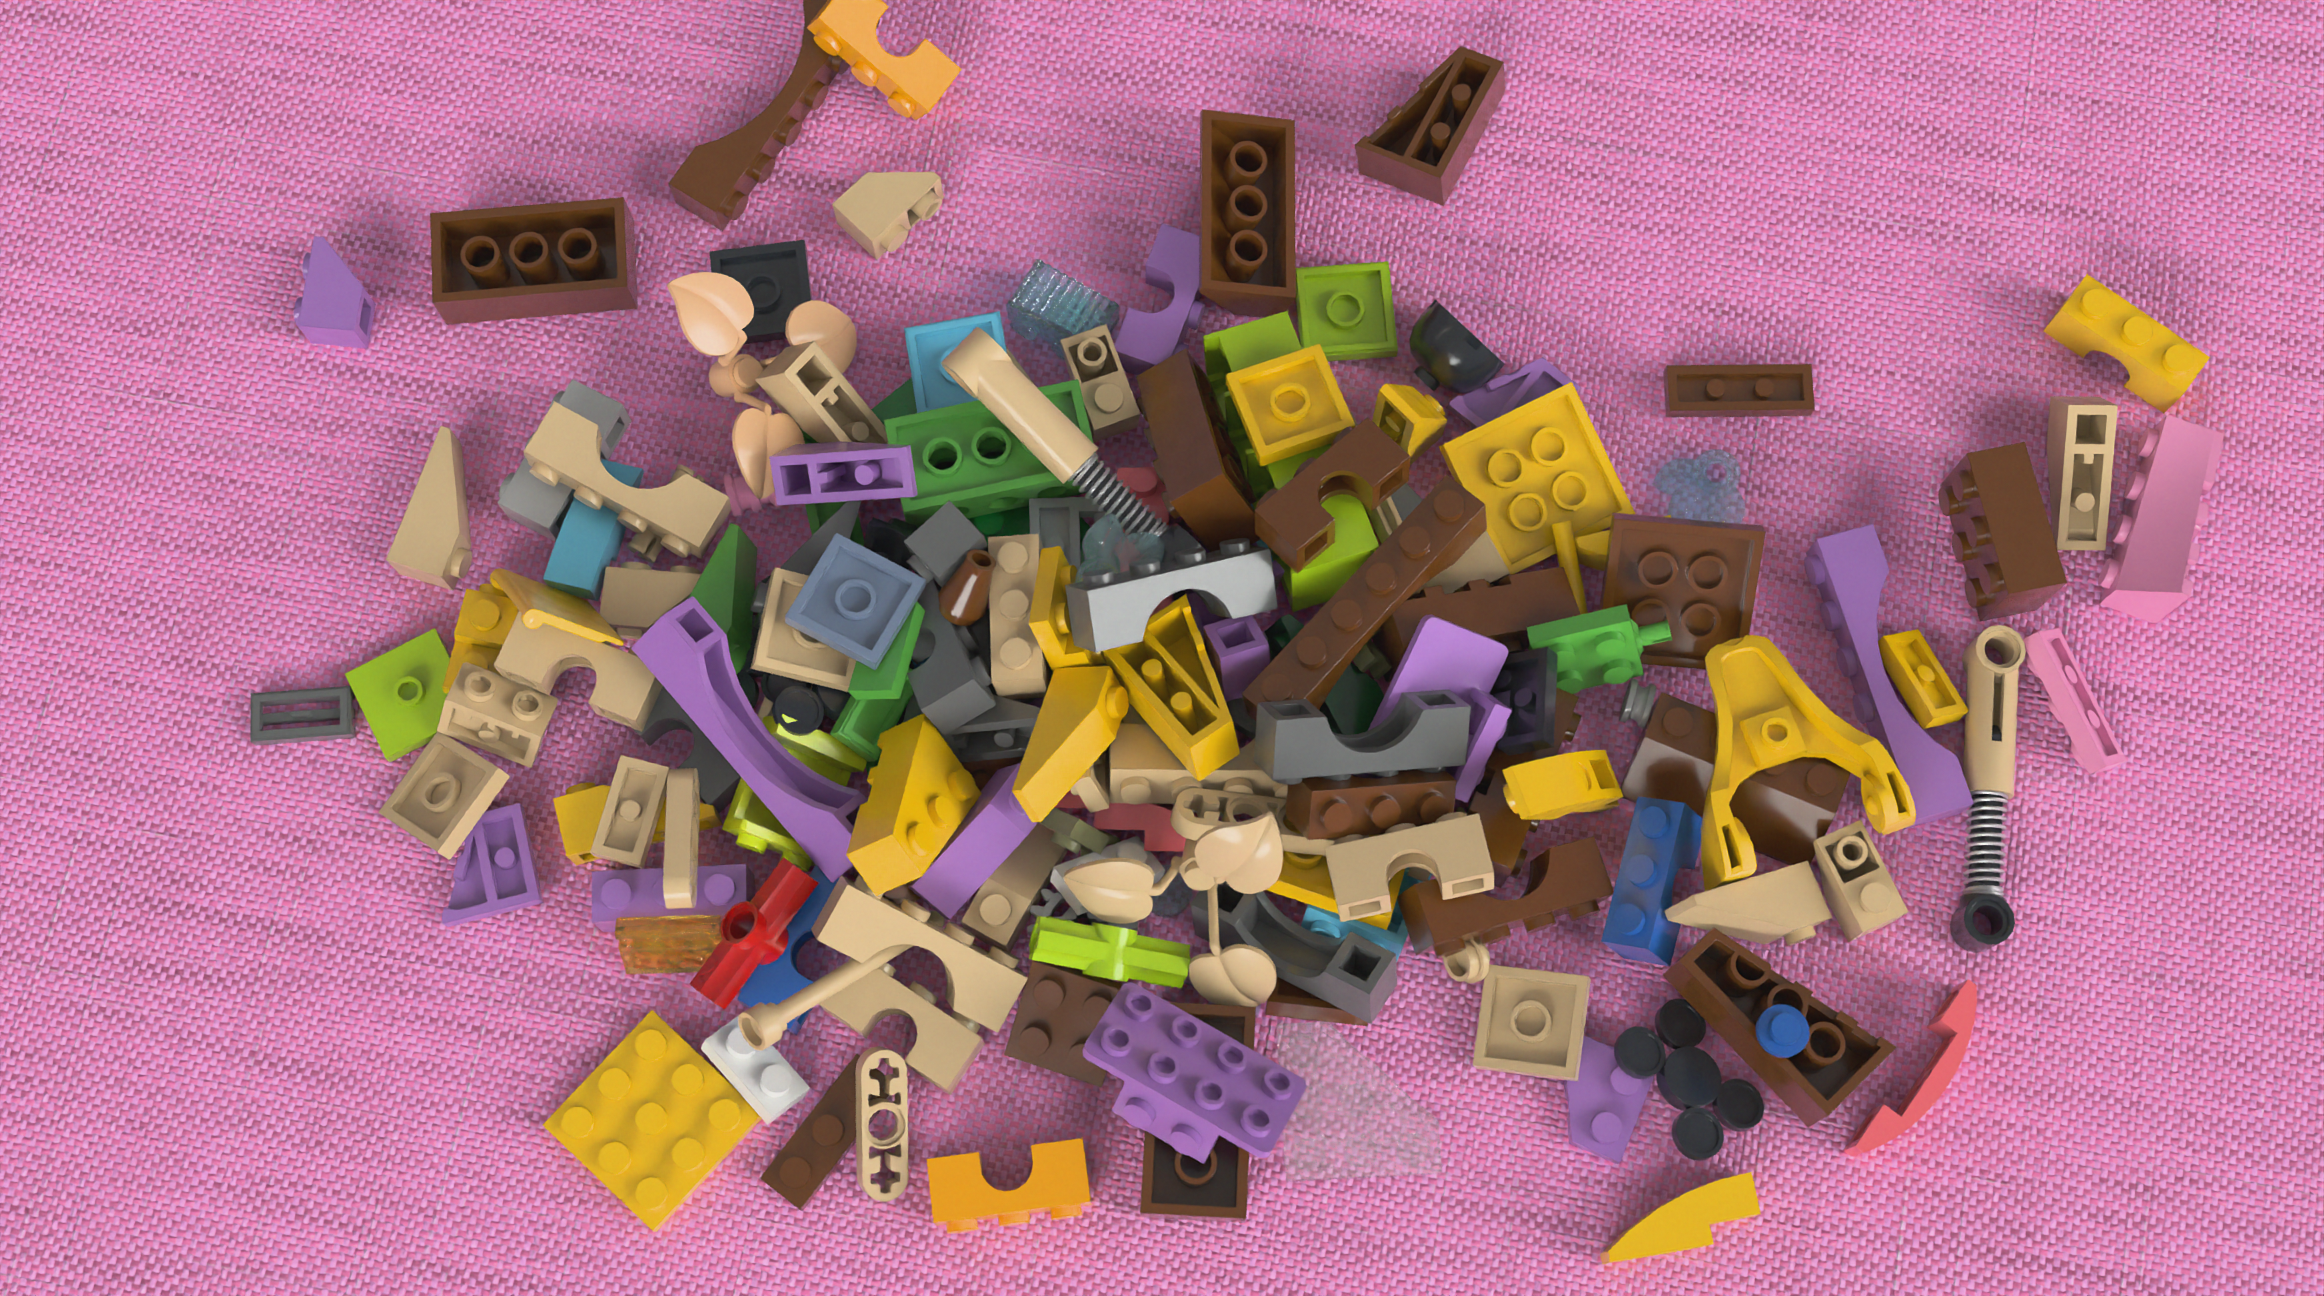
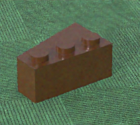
[1355,46,1505,206]

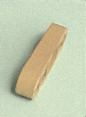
[663,768,700,909]
[855,1047,908,1201]

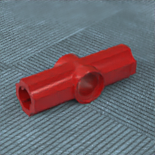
[689,857,819,1010]

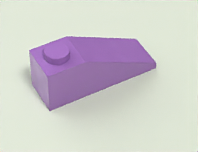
[769,441,918,506]
[908,764,1038,920]

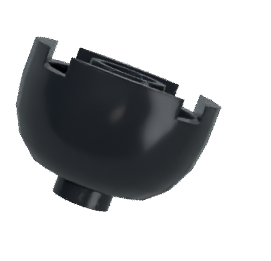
[1409,299,1505,393]

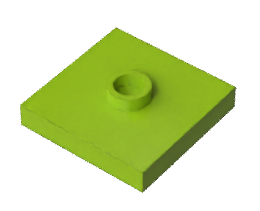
[1295,261,1398,362]
[345,628,451,763]

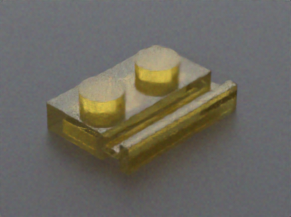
[615,915,723,974]

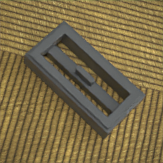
[250,686,355,746]

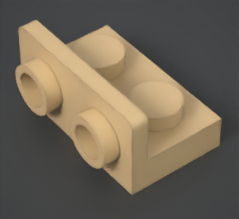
[437,662,558,768]

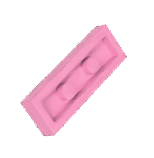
[2023,628,2127,775]

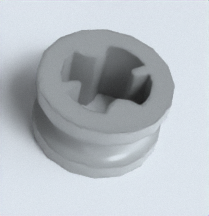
[1619,678,1656,728]

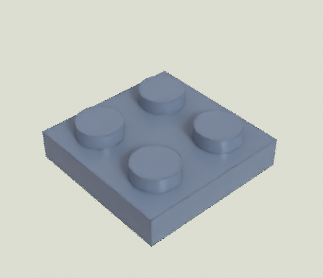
[785,533,926,671]

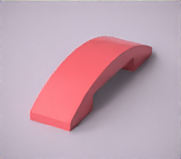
[1843,979,1977,1157]

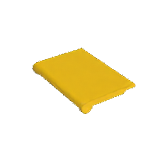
[490,568,624,646]

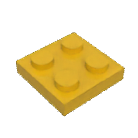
[1226,344,1356,467]

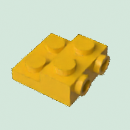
[1029,546,1106,672]
[442,584,519,694]

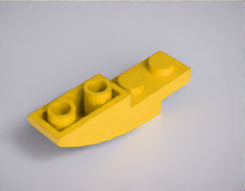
[1502,750,1623,820]

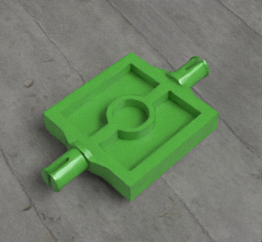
[1527,604,1672,694]

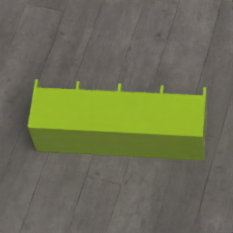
[1203,311,1379,612]

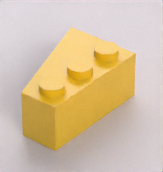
[1103,594,1240,782]
[846,713,982,896]

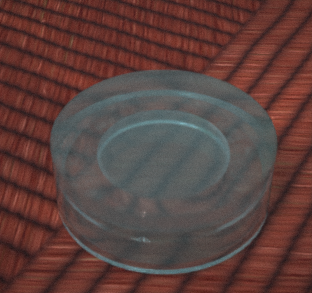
[1151,865,1192,917]

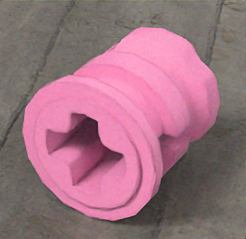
[723,473,782,517]

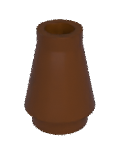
[938,549,996,626]

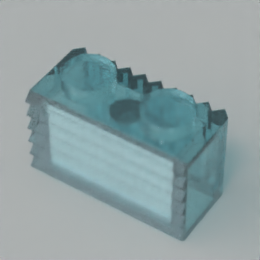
[1006,259,1119,361]

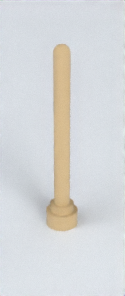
[738,911,945,1051]

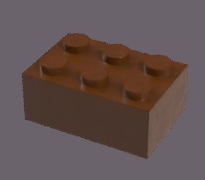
[1938,442,2067,622]

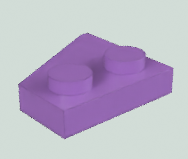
[1446,357,1580,430]
[442,803,544,927]
[1564,1035,1655,1164]

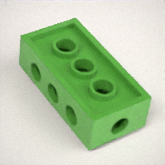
[884,379,1096,528]

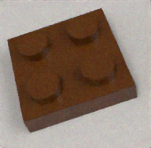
[1004,960,1123,1087]

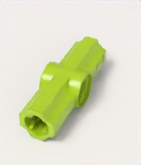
[1029,915,1191,988]

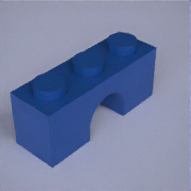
[1601,796,1702,966]
[737,865,839,1036]

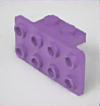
[1351,614,1512,802]
[1082,982,1307,1164]

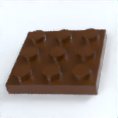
[1599,513,1766,670]

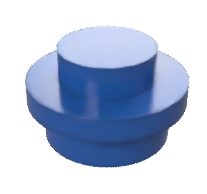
[1756,1004,1809,1058]

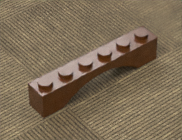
[668,0,881,231]
[1241,475,1487,721]

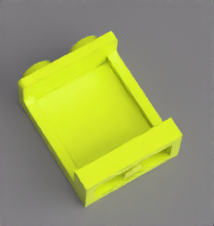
[722,714,867,872]

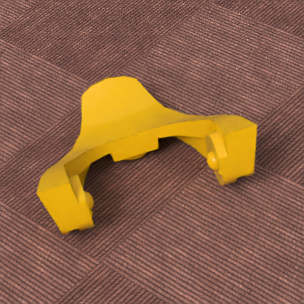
[1701,635,1916,891]

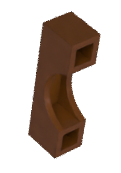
[1397,836,1614,958]

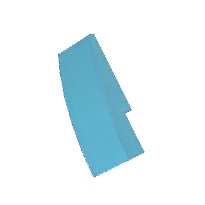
[543,459,644,601]

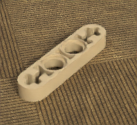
[1170,788,1369,856]

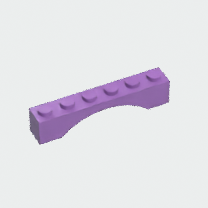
[1804,524,1974,830]
[631,596,868,883]

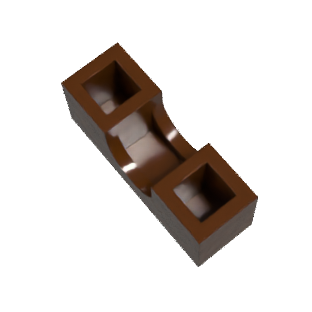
[1255,417,1410,574]
[1285,769,1457,840]

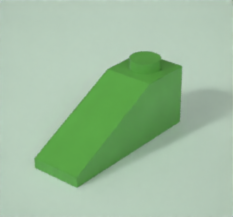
[688,523,758,674]

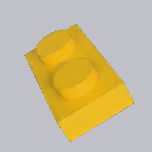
[1878,629,1969,729]

